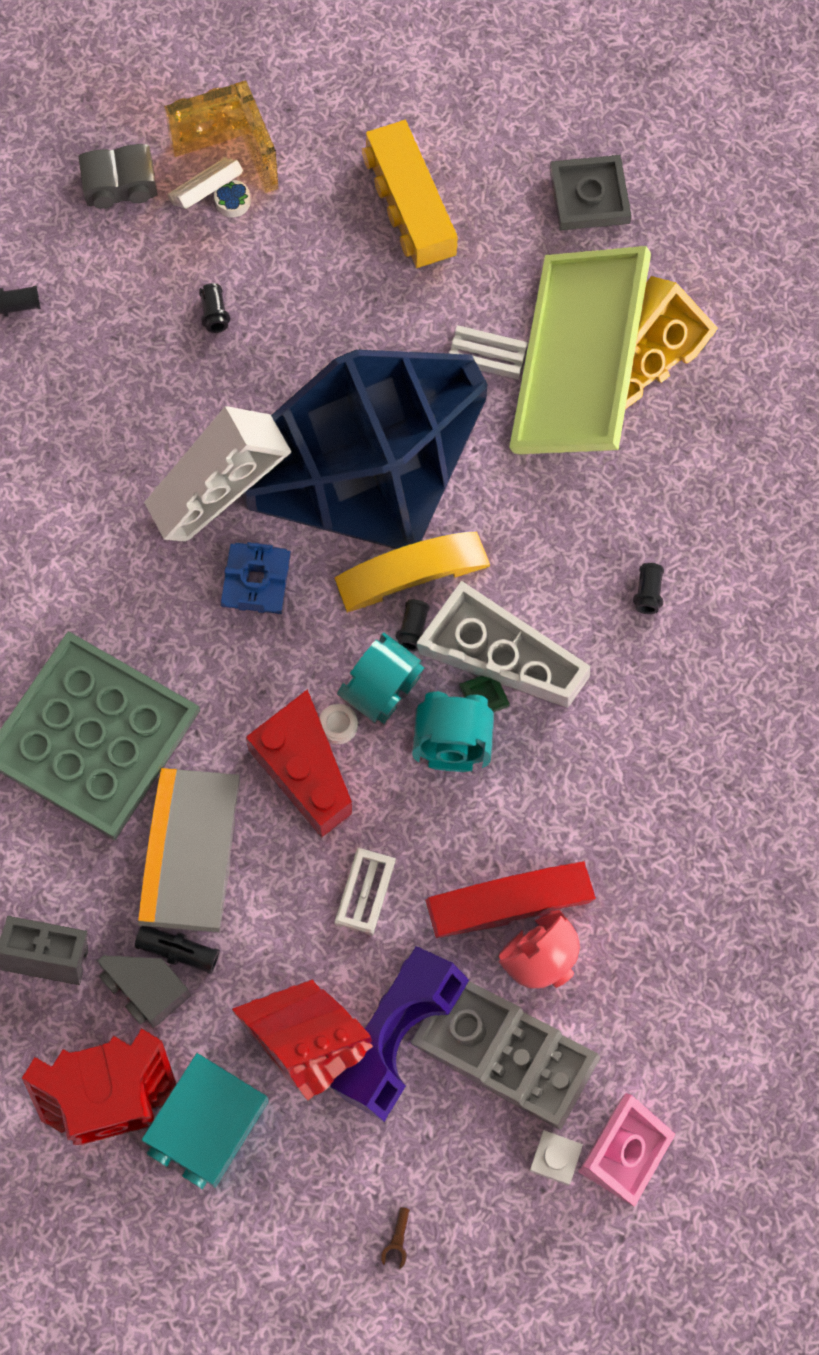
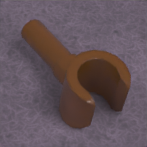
[381,1207,410,1269]

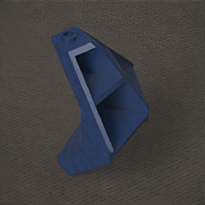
[241,349,488,549]

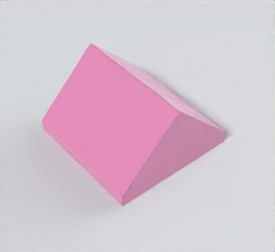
[578,1093,675,1207]

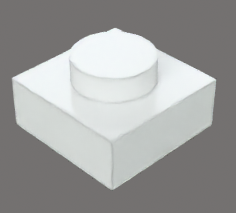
[530,1130,583,1186]

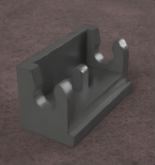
[0,916,88,986]

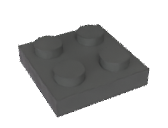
[549,155,632,231]

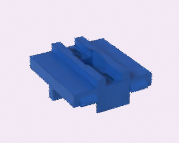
[221,542,291,614]

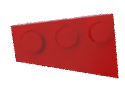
[246,689,352,838]

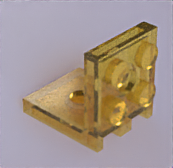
[164,80,279,193]

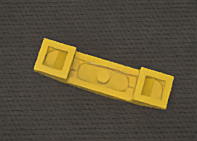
[334,532,490,613]

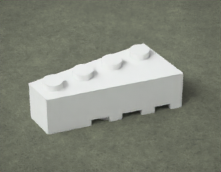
[144,406,291,541]
[417,581,591,708]

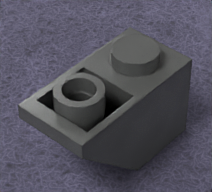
[97,955,191,1028]

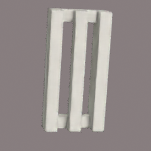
[167,157,243,209]
[449,325,528,379]
[334,847,396,936]

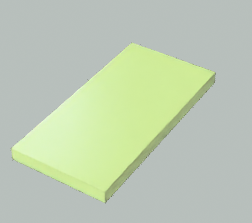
[509,246,651,454]

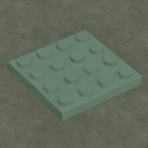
[0,631,200,840]

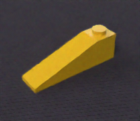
[625,276,718,409]

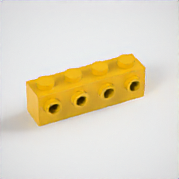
[362,119,458,269]

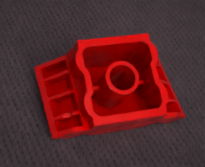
[232,979,373,1101]
[22,1028,177,1145]

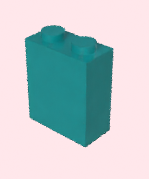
[142,1053,269,1190]

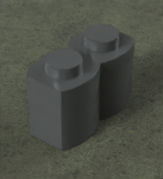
[78,144,158,209]

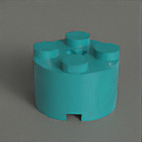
[337,632,425,724]
[412,691,494,772]

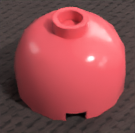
[498,910,580,989]

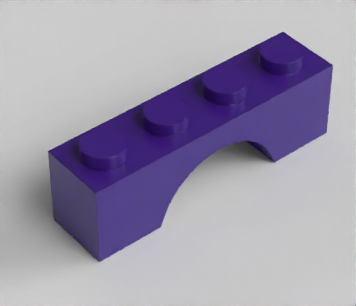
[330,946,469,1122]

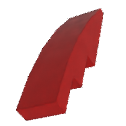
[425,861,596,938]

